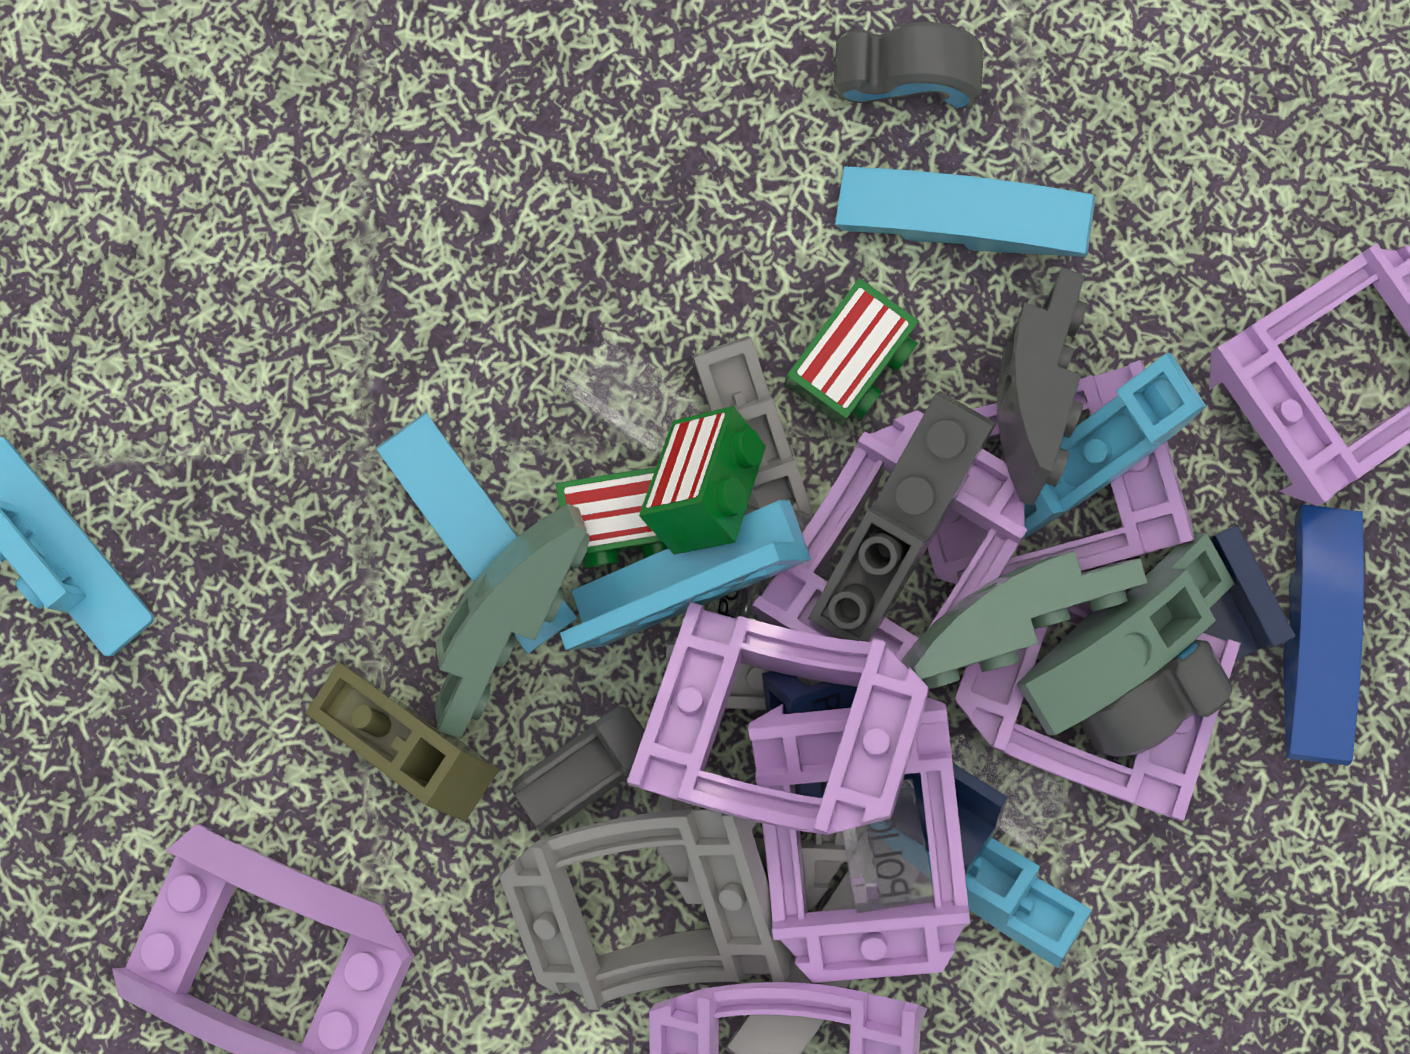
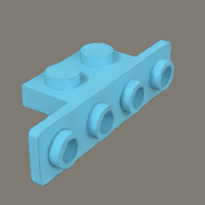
[0,437,155,656]

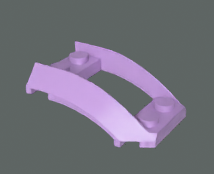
[1209,243,1410,506]
[928,360,1194,584]
[752,410,1028,661]
[954,601,1241,821]
[627,602,929,835]
[748,697,970,983]
[112,824,414,1054]
[649,982,927,1054]

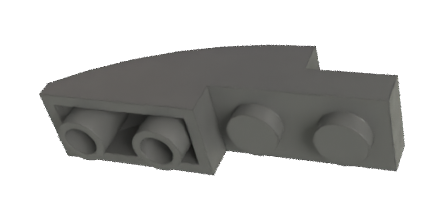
[997,267,1087,506]
[808,391,997,642]

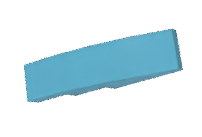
[835,166,1095,257]
[376,412,577,654]
[864,821,1092,969]

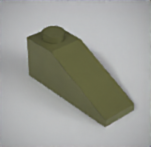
[305,662,499,822]

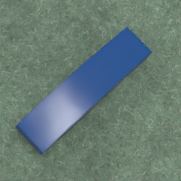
[1283,504,1364,766]

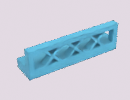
[560,500,811,650]

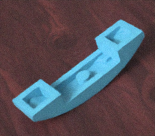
[1022,353,1207,540]

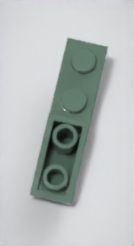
[434,504,589,739]
[1017,533,1235,735]
[901,551,1148,689]

